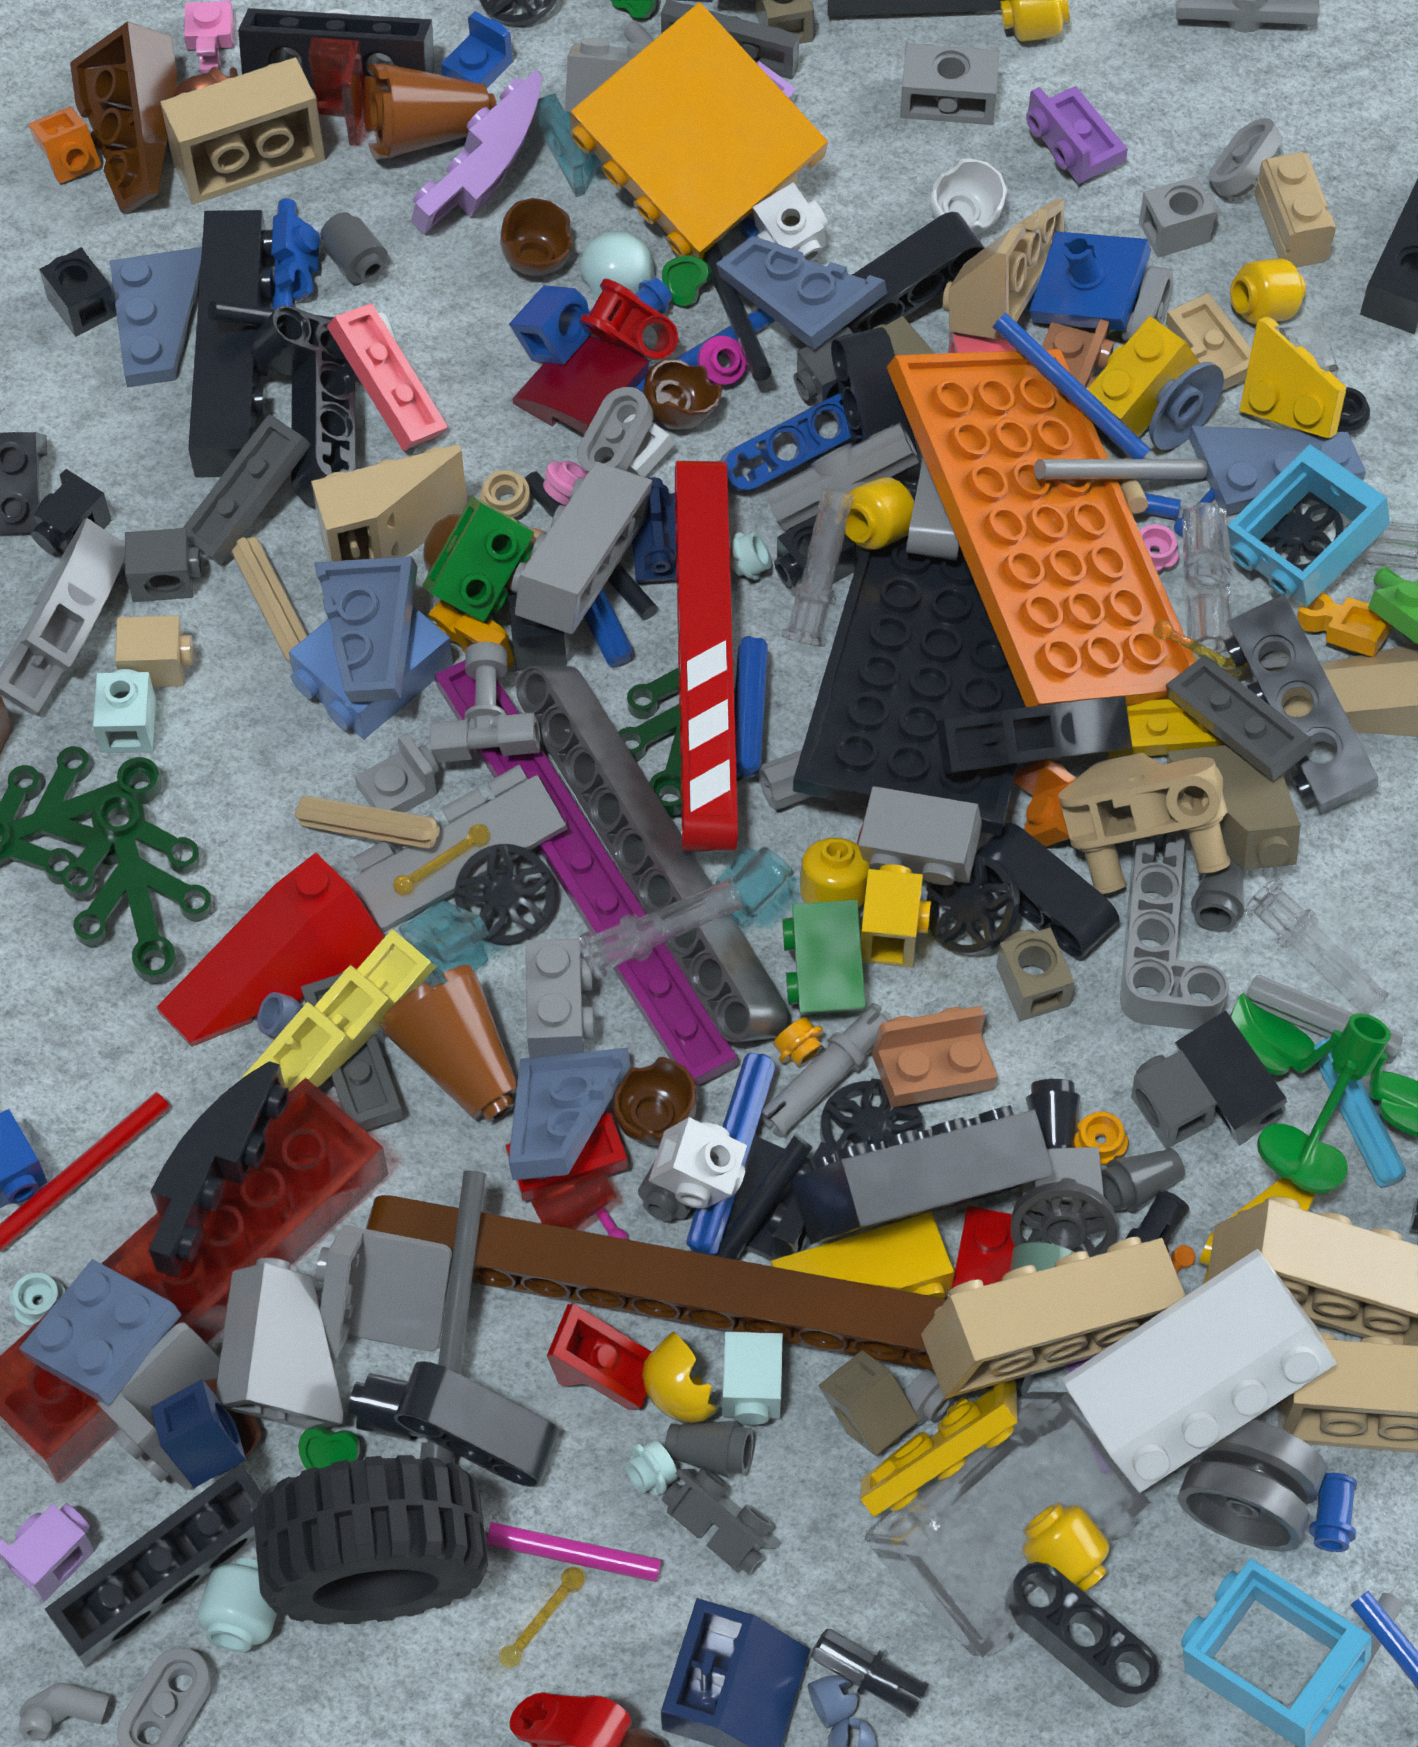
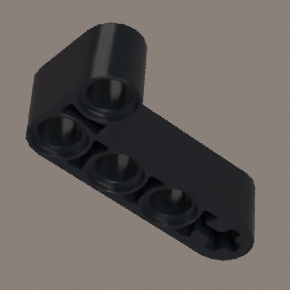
[842,211,985,333]
[248,305,355,506]

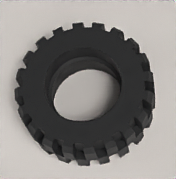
[253,1455,488,1624]

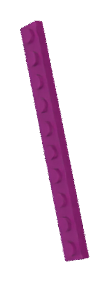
[434,660,737,1087]

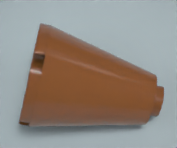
[363,63,496,159]
[380,964,517,1122]

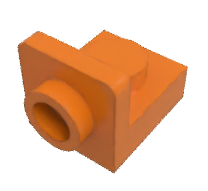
[28,106,101,183]
[1014,760,1076,847]

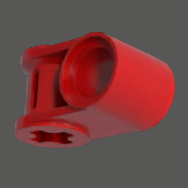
[579,278,678,360]
[509,1692,631,1747]

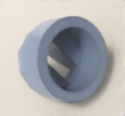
[257,992,302,1037]
[808,1675,858,1729]
[828,1718,876,1747]

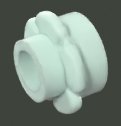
[729,531,771,580]
[10,1272,65,1326]
[625,1440,677,1496]

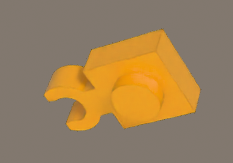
[1297,593,1393,657]
[428,600,515,670]

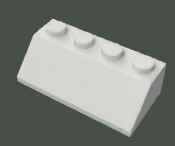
[1062,1248,1337,1493]

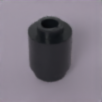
[348,1373,424,1441]

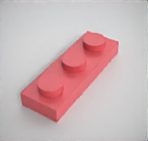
[327,303,448,451]

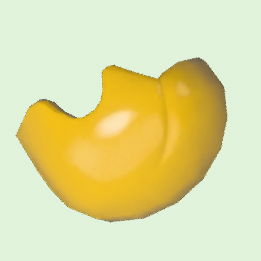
[642,1332,718,1423]

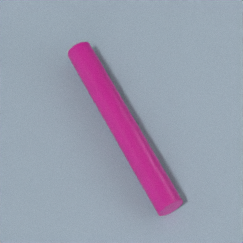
[486,1522,662,1582]

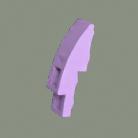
[411,70,542,234]

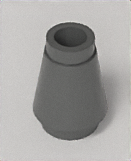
[1191,854,1244,931]
[1101,1148,1185,1212]
[665,1421,753,1479]

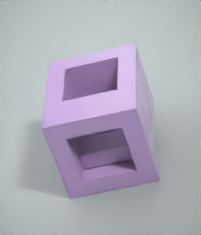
[0,1503,94,1602]

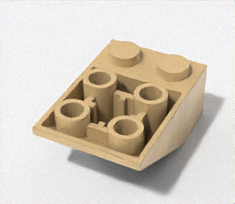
[311,444,468,562]

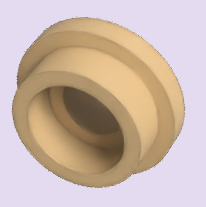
[480,470,531,518]

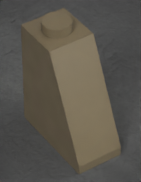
[1167,745,1301,870]

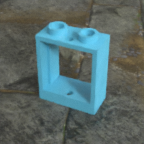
[1227,444,1390,607]
[1181,1558,1372,1747]

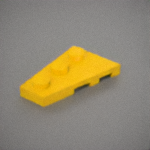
[860,1380,1018,1517]

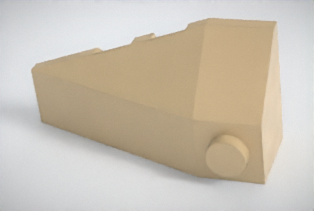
[943,199,1064,340]
[1283,644,1418,737]

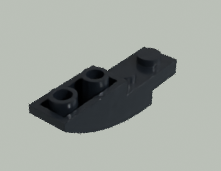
[936,696,1133,774]
[148,1061,289,1278]

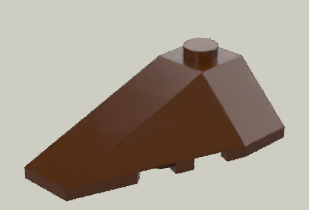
[70,21,178,214]

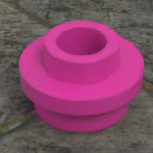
[698,336,746,386]

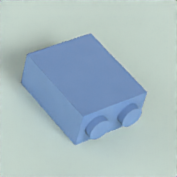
[289,606,453,740]

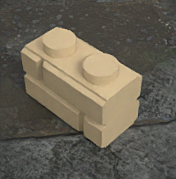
[1255,152,1336,267]

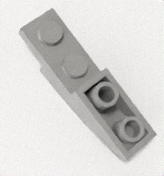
[0,518,125,715]

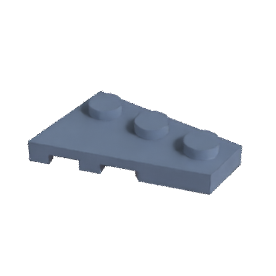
[509,1048,631,1180]

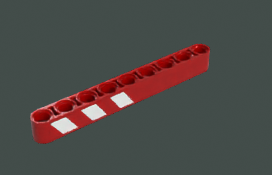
[675,461,738,852]

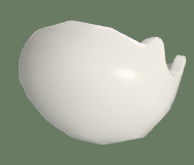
[930,158,1007,235]

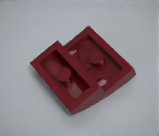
[513,336,649,435]

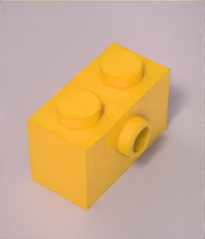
[1088,315,1200,437]
[861,864,931,968]

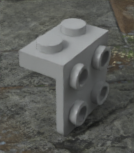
[315,1225,452,1359]
[97,1323,220,1490]

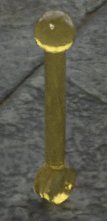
[1153,619,1244,677]
[393,824,490,895]
[499,1567,585,1668]

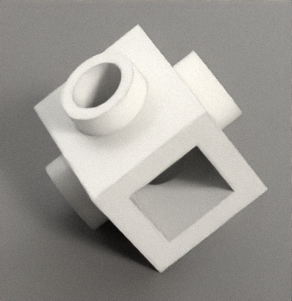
[753,182,829,261]
[649,1117,747,1208]

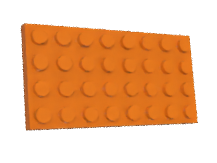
[887,349,1196,707]

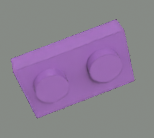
[1026,86,1128,184]

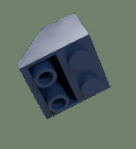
[661,1598,810,1747]

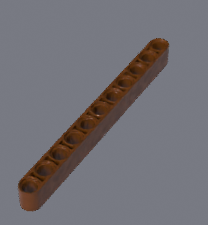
[365,1195,947,1371]

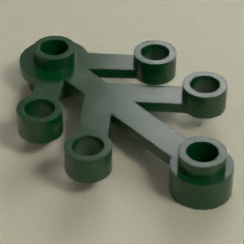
[618,668,745,817]
[0,746,162,885]
[62,792,212,983]

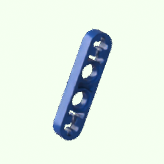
[720,392,851,492]

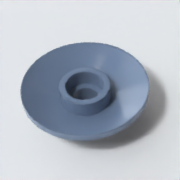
[1149,362,1224,450]

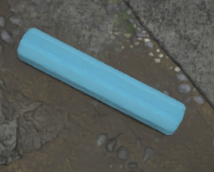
[1314,1038,1406,1187]

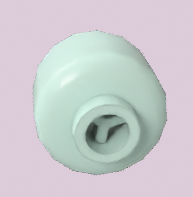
[197,1558,277,1652]

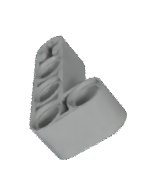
[1120,830,1229,1030]

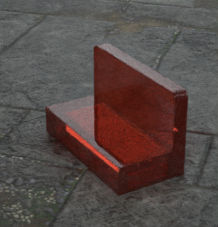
[309,37,364,146]

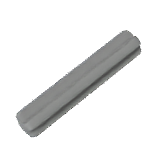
[1246,975,1403,1062]

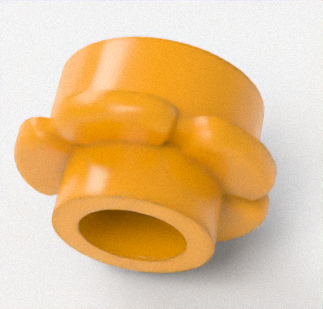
[773,1017,823,1067]
[1074,1111,1128,1165]

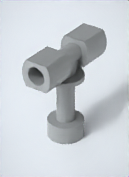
[430,642,540,763]

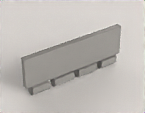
[353,765,568,933]

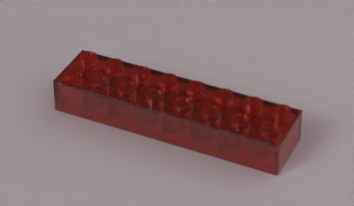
[0,1077,389,1484]

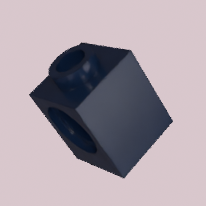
[151,1379,246,1488]

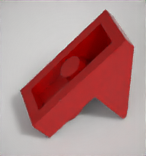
[546,1303,651,1410]

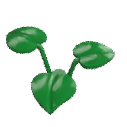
[1230,993,1418,1194]

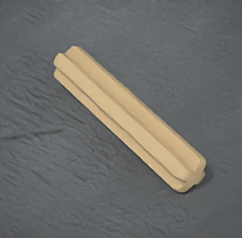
[232,537,308,663]
[295,795,440,848]

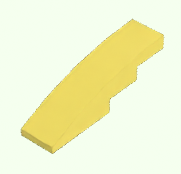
[239,929,437,1121]

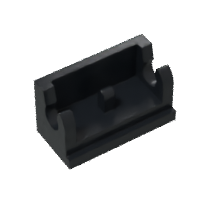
[1175,1010,1287,1146]

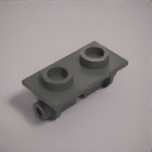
[662,1467,781,1576]

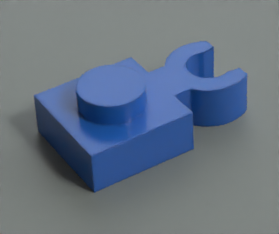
[271,209,320,301]

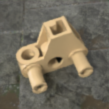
[1058,752,1230,894]

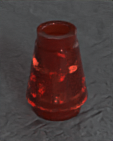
[530,1169,617,1230]

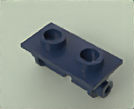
[632,477,676,583]

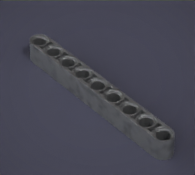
[516,666,788,1042]

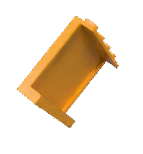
[569,1,828,259]

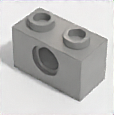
[900,43,1000,125]

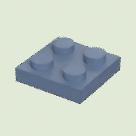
[19,1259,181,1406]

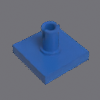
[1029,231,1151,331]

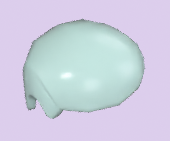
[579,230,655,300]

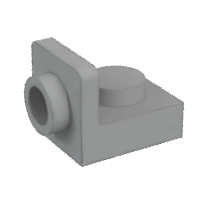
[355,733,439,813]

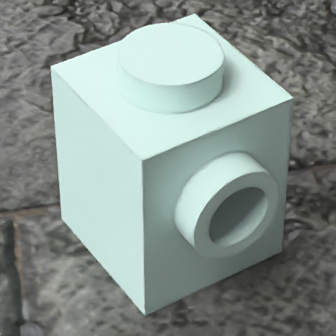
[93,669,156,753]
[723,1332,783,1425]

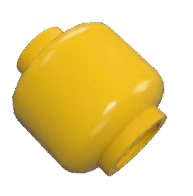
[1000,0,1070,42]
[1230,258,1306,325]
[841,477,914,550]
[799,838,870,908]
[1022,1502,1110,1592]

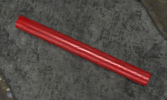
[0,1092,170,1252]

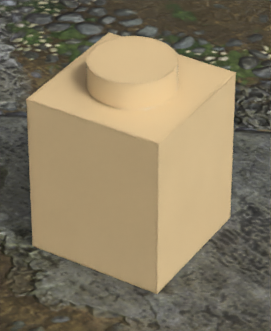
[115,615,194,687]

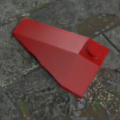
[156,852,385,1047]

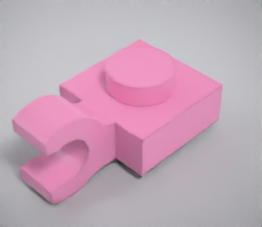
[184,1,233,74]

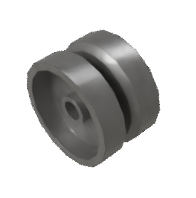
[1177,1419,1327,1552]

